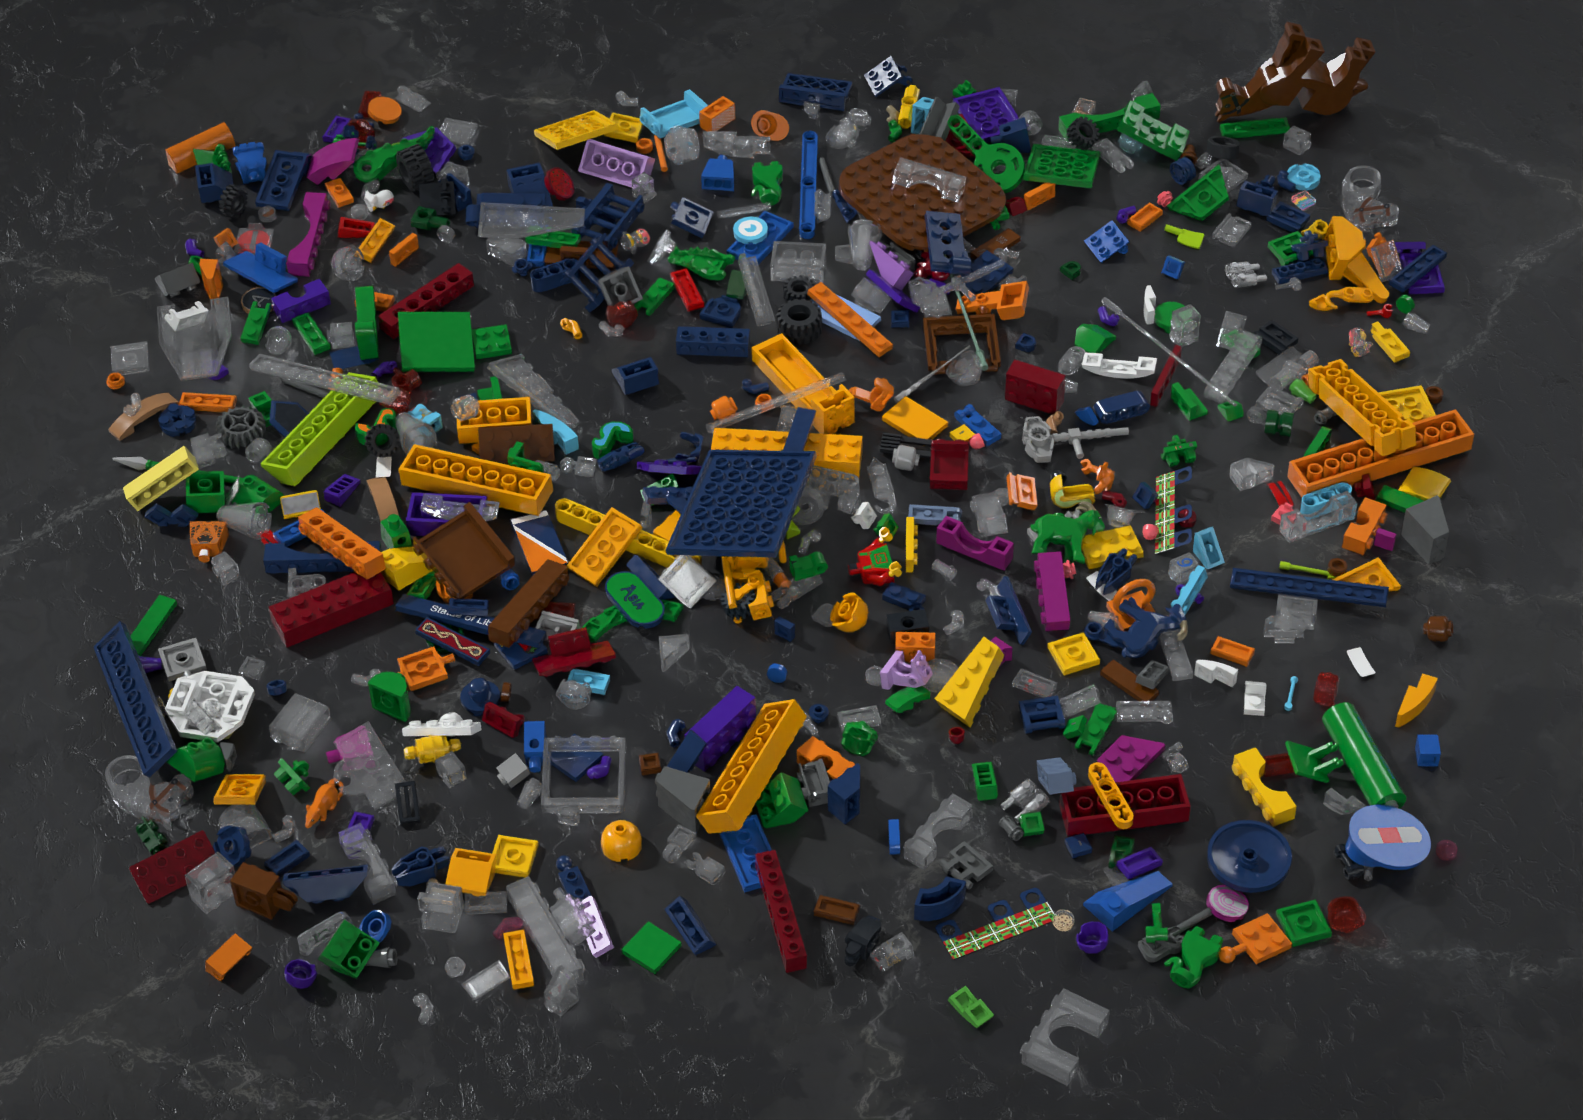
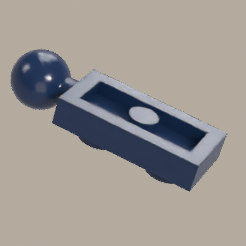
[556,855,591,910]

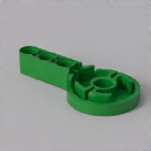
[948,115,1025,193]

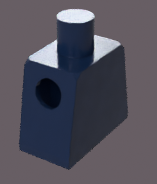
[990,117,1031,153]

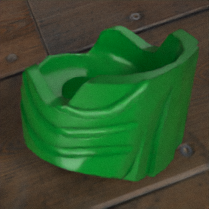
[841,721,878,756]

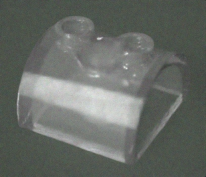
[219,805,274,848]

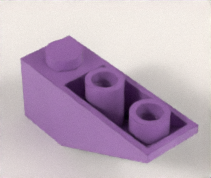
[869,241,914,290]

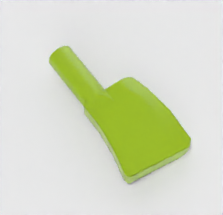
[1164,224,1204,249]

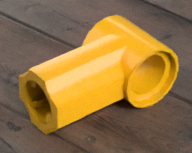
[1301,219,1329,241]

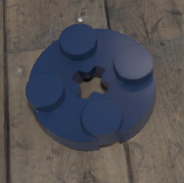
[158,403,196,437]
[213,825,251,867]

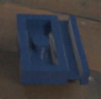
[1266,201,1310,232]

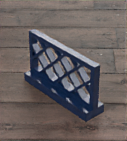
[779,73,853,111]

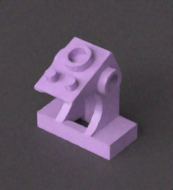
[880,650,933,690]

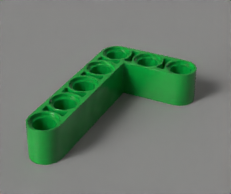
[355,286,379,360]

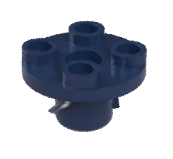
[460,678,500,716]

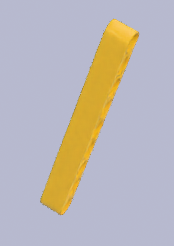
[555,498,702,572]

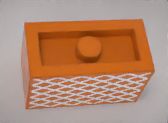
[699,96,736,135]

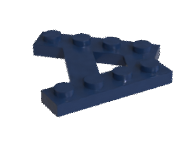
[642,486,693,513]

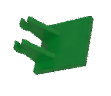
[1285,741,1344,783]

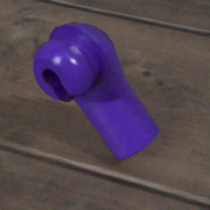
[371,361,398,380]

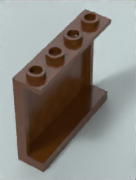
[412,502,515,599]

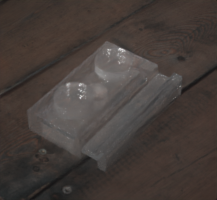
[1212,213,1251,247]

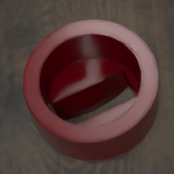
[949,727,965,744]

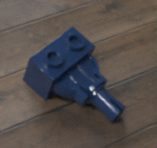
[1236,174,1278,216]

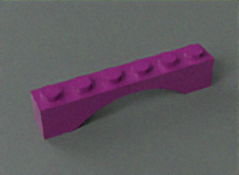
[286,192,330,277]

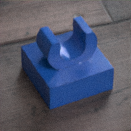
[1161,255,1185,279]

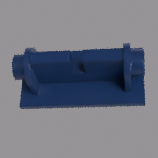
[832,190,858,223]

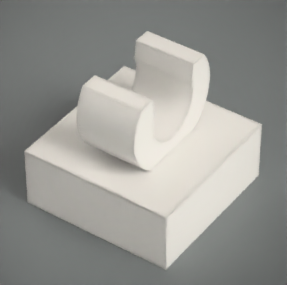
[851,502,877,529]

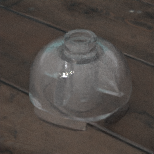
[825,116,859,150]
[331,246,364,281]
[946,350,983,387]

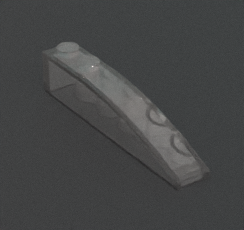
[478,202,585,239]

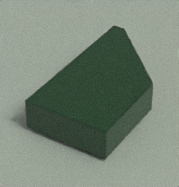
[1108,835,1135,869]

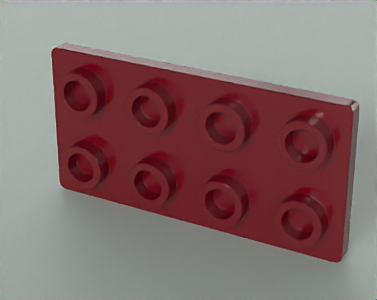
[532,627,616,677]
[129,830,222,904]

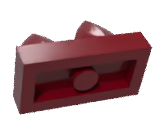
[482,702,525,738]

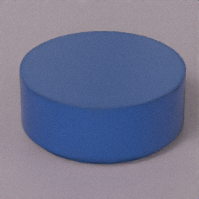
[767,664,788,683]

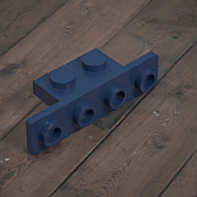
[985,576,1032,645]

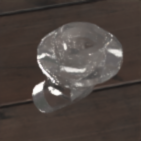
[994,248,1019,263]

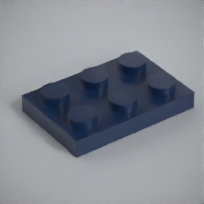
[952,250,1014,295]

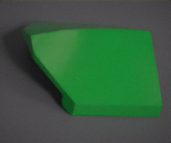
[1075,324,1116,353]

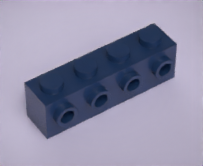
[676,326,750,357]

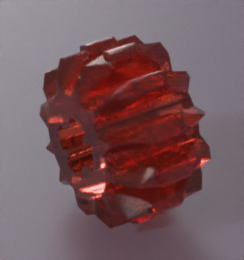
[1313,672,1339,706]

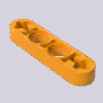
[1088,762,1134,829]

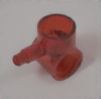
[391,368,422,399]

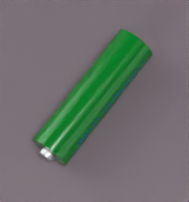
[1322,702,1406,809]

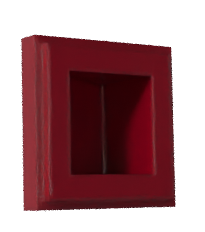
[1005,196,1027,216]

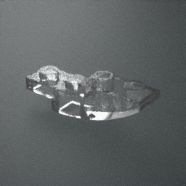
[703,131,771,158]

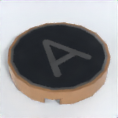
[241,287,276,314]

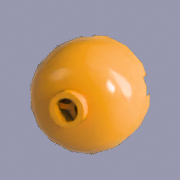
[830,593,869,633]
[601,820,642,862]

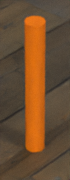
[654,135,668,172]

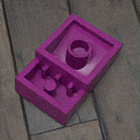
[307,138,359,185]

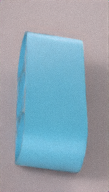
[1300,482,1352,519]

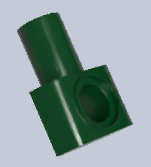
[411,206,450,231]

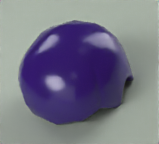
[1076,921,1109,954]
[284,959,317,989]

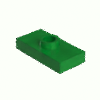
[407,572,436,600]

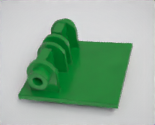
[193,144,232,173]

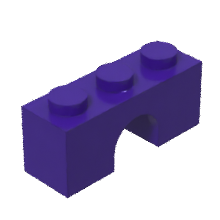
[271,279,331,323]

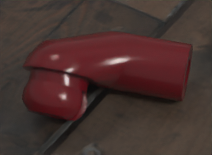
[1102,491,1127,509]

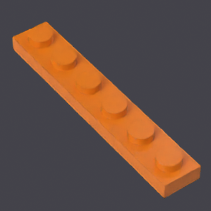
[807,282,893,357]

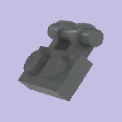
[939,841,993,890]

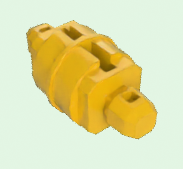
[404,735,461,764]

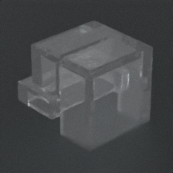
[417,882,464,934]

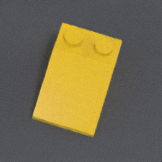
[381,547,433,590]

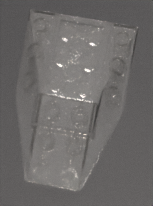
[157,297,232,381]

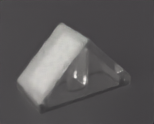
[659,634,690,672]

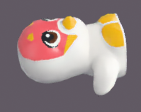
[364,190,394,212]

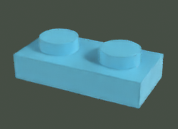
[566,668,610,695]

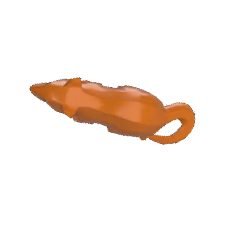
[305,779,345,828]

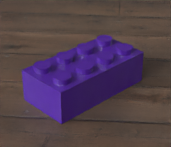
[406,493,489,536]
[684,686,756,772]

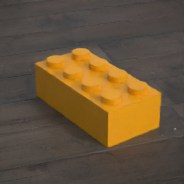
[456,397,532,444]

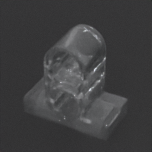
[288,568,326,599]

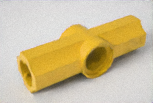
[898,85,920,129]

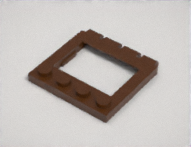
[923,314,1001,375]

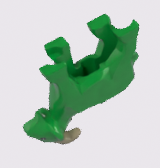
[1030,501,1105,564]

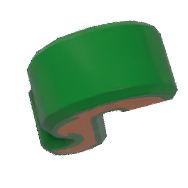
[355,408,397,446]

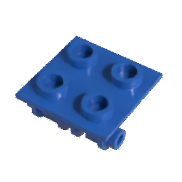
[1084,220,1130,263]

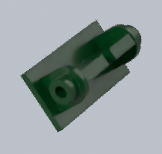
[136,816,169,855]

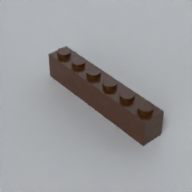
[488,559,569,648]

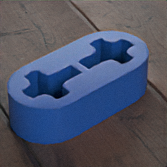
[888,819,900,855]

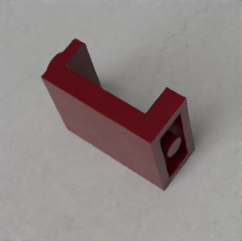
[930,439,969,490]

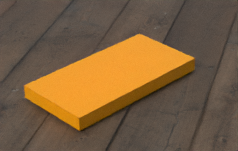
[566,507,643,587]

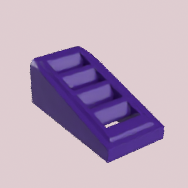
[323,474,361,507]

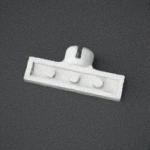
[402,712,482,737]

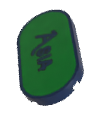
[605,571,665,628]

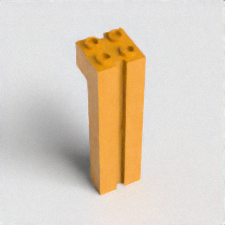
[751,333,855,434]

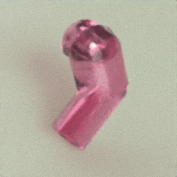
[492,917,523,940]

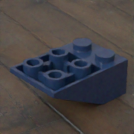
[507,163,554,215]

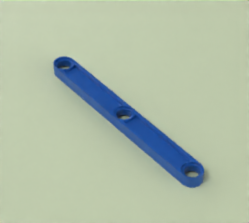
[799,131,818,239]

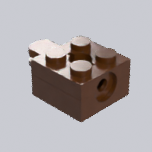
[230,862,298,919]

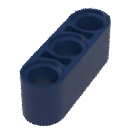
[530,258,580,292]
[1093,391,1150,424]

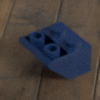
[195,163,234,203]
[611,357,659,395]
[828,763,860,824]

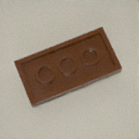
[478,424,555,464]

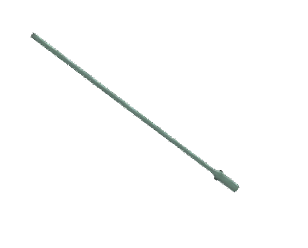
[944,254,988,371]

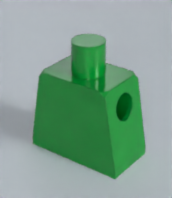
[380,514,412,549]

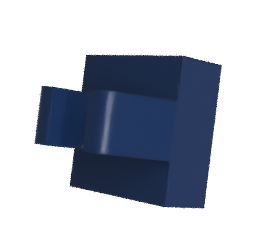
[1132,482,1159,509]

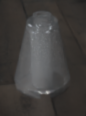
[847,219,882,271]
[395,412,437,455]
[216,502,272,540]

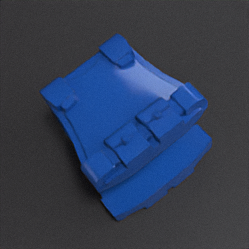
[233,142,267,185]

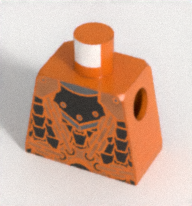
[190,521,229,563]

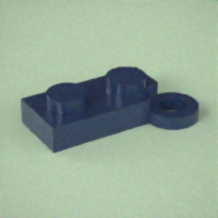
[882,582,926,611]

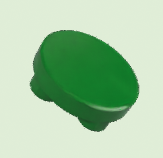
[1154,302,1190,334]

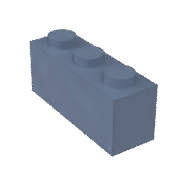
[1036,757,1076,795]

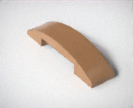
[108,393,179,441]
[366,477,399,522]

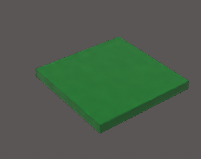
[1023,144,1101,188]
[398,312,475,372]

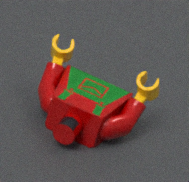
[848,527,902,586]

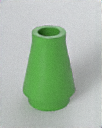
[1289,378,1317,404]

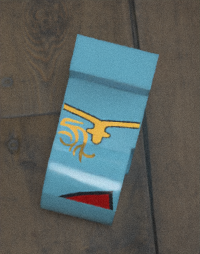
[407,404,443,436]

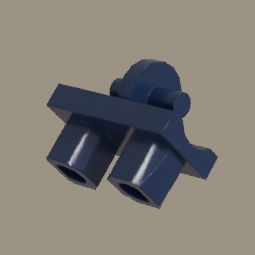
[1291,230,1328,261]

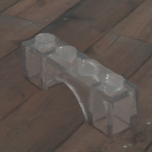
[892,157,967,203]
[1279,491,1357,543]
[903,793,973,871]
[338,823,397,905]

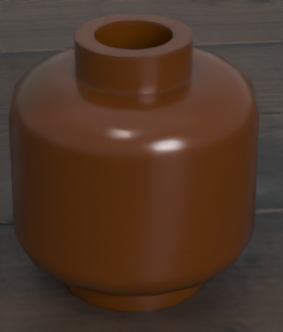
[1423,616,1453,641]

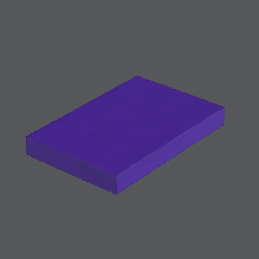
[1399,252,1445,294]
[866,269,921,312]

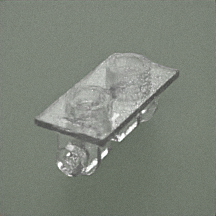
[395,85,431,112]
[814,189,832,224]

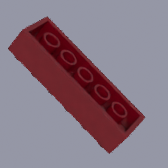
[269,572,394,648]
[1059,774,1191,837]

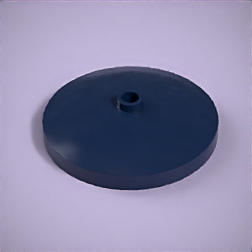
[1207,820,1292,893]

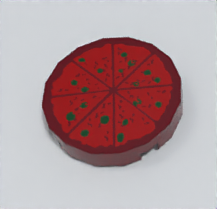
[544,167,574,201]

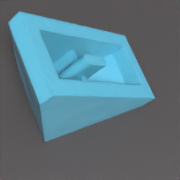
[1193,527,1225,569]

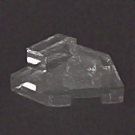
[1263,607,1305,643]

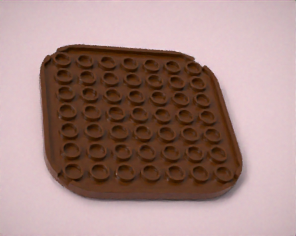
[839,134,1006,252]

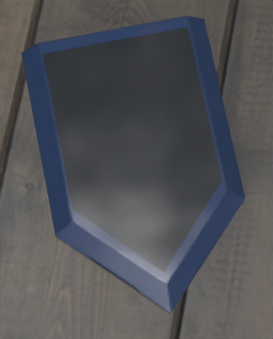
[269,400,309,438]

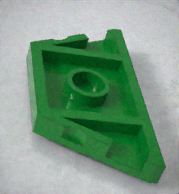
[1167,164,1229,221]

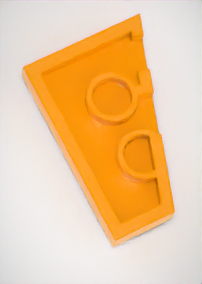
[1332,557,1401,592]

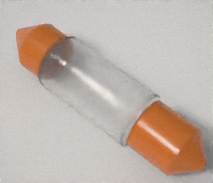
[762,558,791,590]

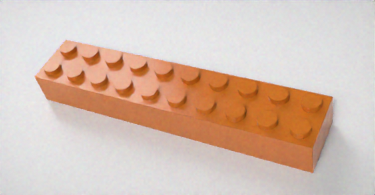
[1287,409,1474,497]

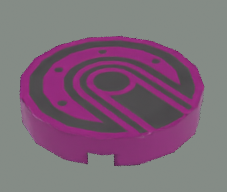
[1206,885,1249,922]

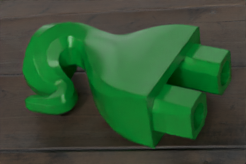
[751,161,783,206]
[1164,926,1223,988]

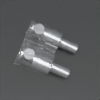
[1225,261,1267,288]
[1000,778,1050,823]

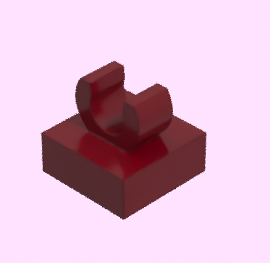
[1354,474,1376,500]

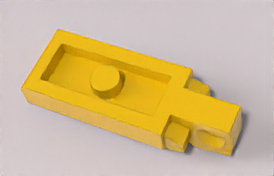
[1371,322,1410,362]

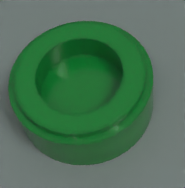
[1396,295,1415,314]

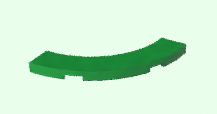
[582,600,683,643]

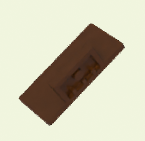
[544,241,619,270]

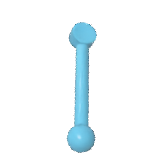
[1284,676,1298,711]

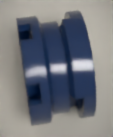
[1170,157,1196,185]

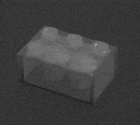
[770,241,827,283]

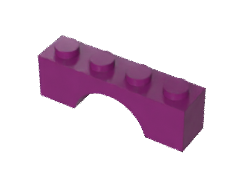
[936,516,1014,571]

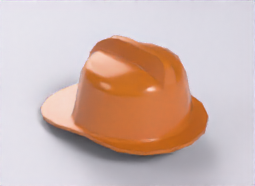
[751,110,789,141]

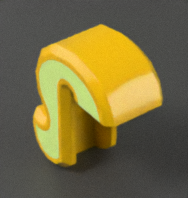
[1050,474,1095,508]

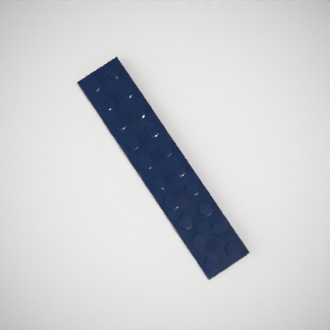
[93,621,177,778]

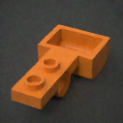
[956,281,1029,320]

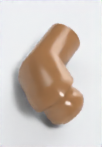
[1046,411,1064,435]

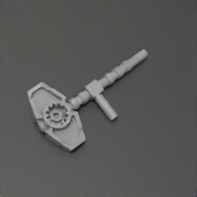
[1022,416,1129,463]

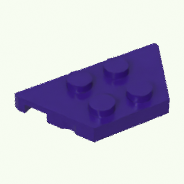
[402,127,456,177]
[637,459,702,474]

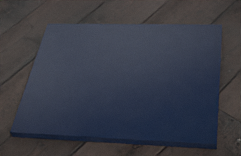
[666,450,817,558]

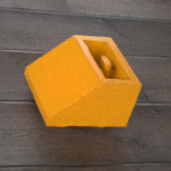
[445,848,496,896]

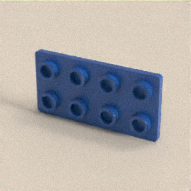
[223,243,298,293]

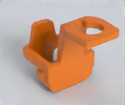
[848,378,894,412]

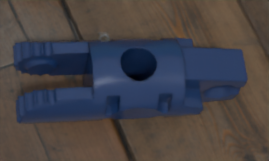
[597,442,645,472]

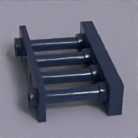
[571,183,645,251]
[560,233,634,312]

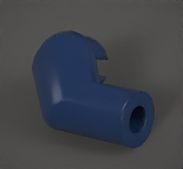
[666,719,686,747]

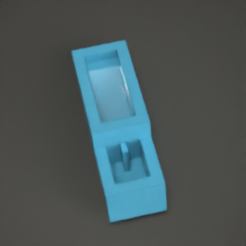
[533,409,579,455]

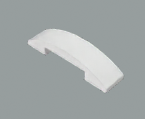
[1082,352,1157,379]

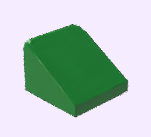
[1217,400,1244,421]

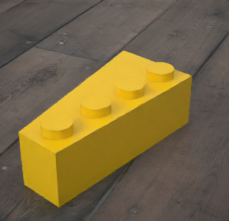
[934,637,1004,728]

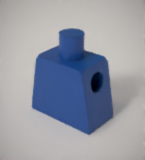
[701,155,734,191]
[524,721,548,773]

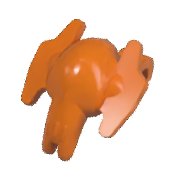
[1080,459,1115,495]

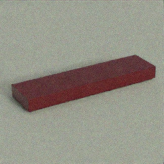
[1150,345,1182,407]

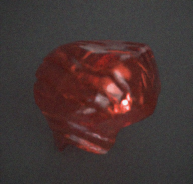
[347,119,375,149]
[606,301,638,330]
[379,388,411,414]
[1328,897,1366,933]

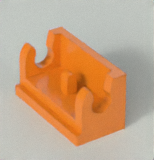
[205,933,252,981]

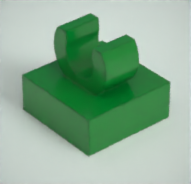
[953,80,976,98]
[873,513,899,536]

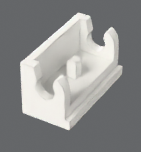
[164,301,209,332]

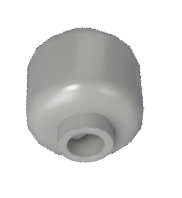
[892,445,920,471]

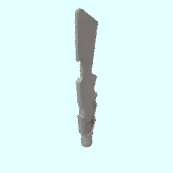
[894,345,971,403]

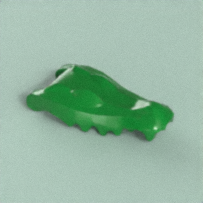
[668,246,735,280]

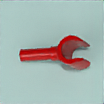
[1367,304,1393,318]

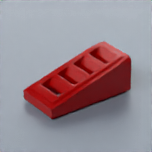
[338,217,375,238]

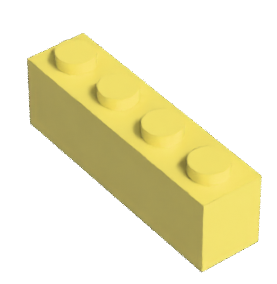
[123,446,199,511]

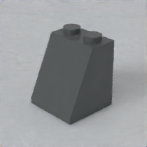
[1401,495,1449,565]
[655,766,711,835]

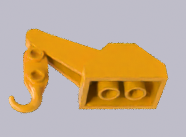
[1324,216,1389,309]

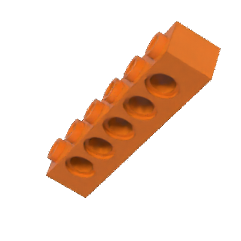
[298,507,386,579]

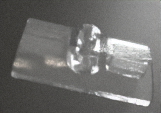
[1256,346,1319,391]

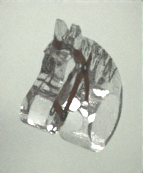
[1341,165,1399,232]
[105,755,194,831]

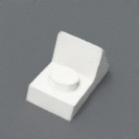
[1244,681,1267,716]

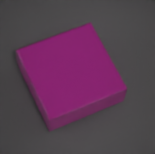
[1374,528,1397,551]

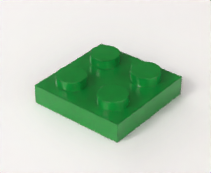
[472,324,512,359]

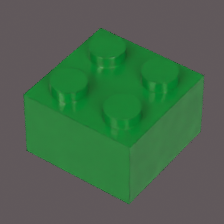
[186,471,225,513]

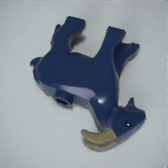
[1099,597,1188,658]

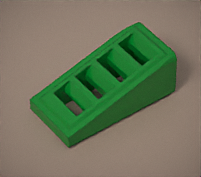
[972,762,998,801]

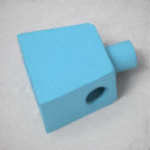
[911,97,934,134]

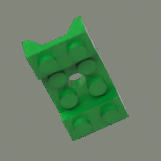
[1117,100,1190,161]

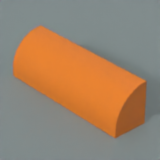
[165,122,236,174]

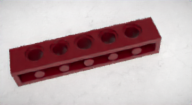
[378,263,474,339]
[755,850,807,973]

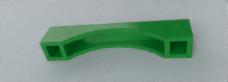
[1059,93,1161,142]

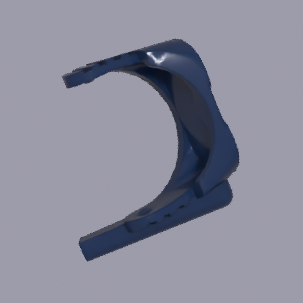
[666,432,704,464]

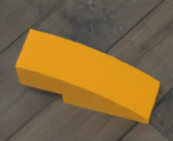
[1395,673,1438,728]

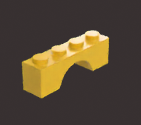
[1232,747,1297,827]

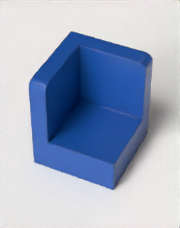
[1415,735,1441,766]

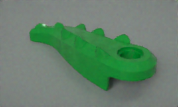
[353,126,435,182]

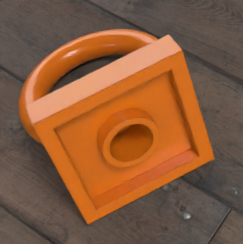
[1106,579,1156,631]

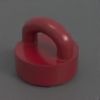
[1178,509,1197,528]

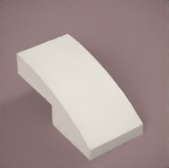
[1144,285,1156,325]
[1194,660,1238,687]

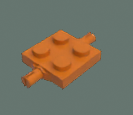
[397,646,455,691]

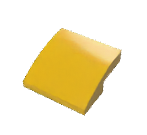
[1398,467,1451,501]

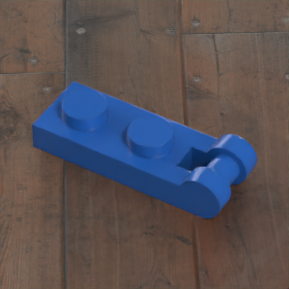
[954,404,1001,446]

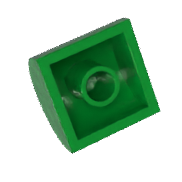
[232,475,284,522]
[368,672,411,722]
[166,738,225,782]

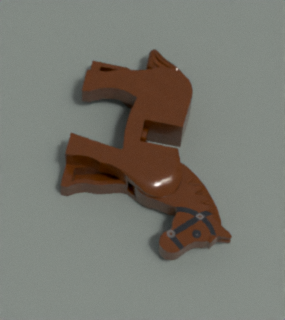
[1215,22,1375,123]

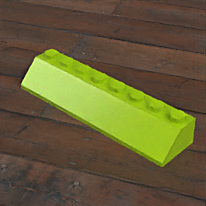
[260,372,383,486]

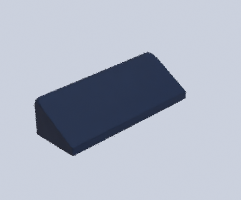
[626,555,676,600]
[665,896,716,955]

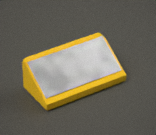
[280,490,321,519]

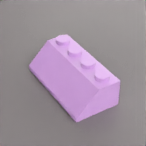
[578,139,655,190]

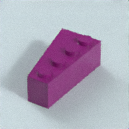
[1034,552,1070,631]

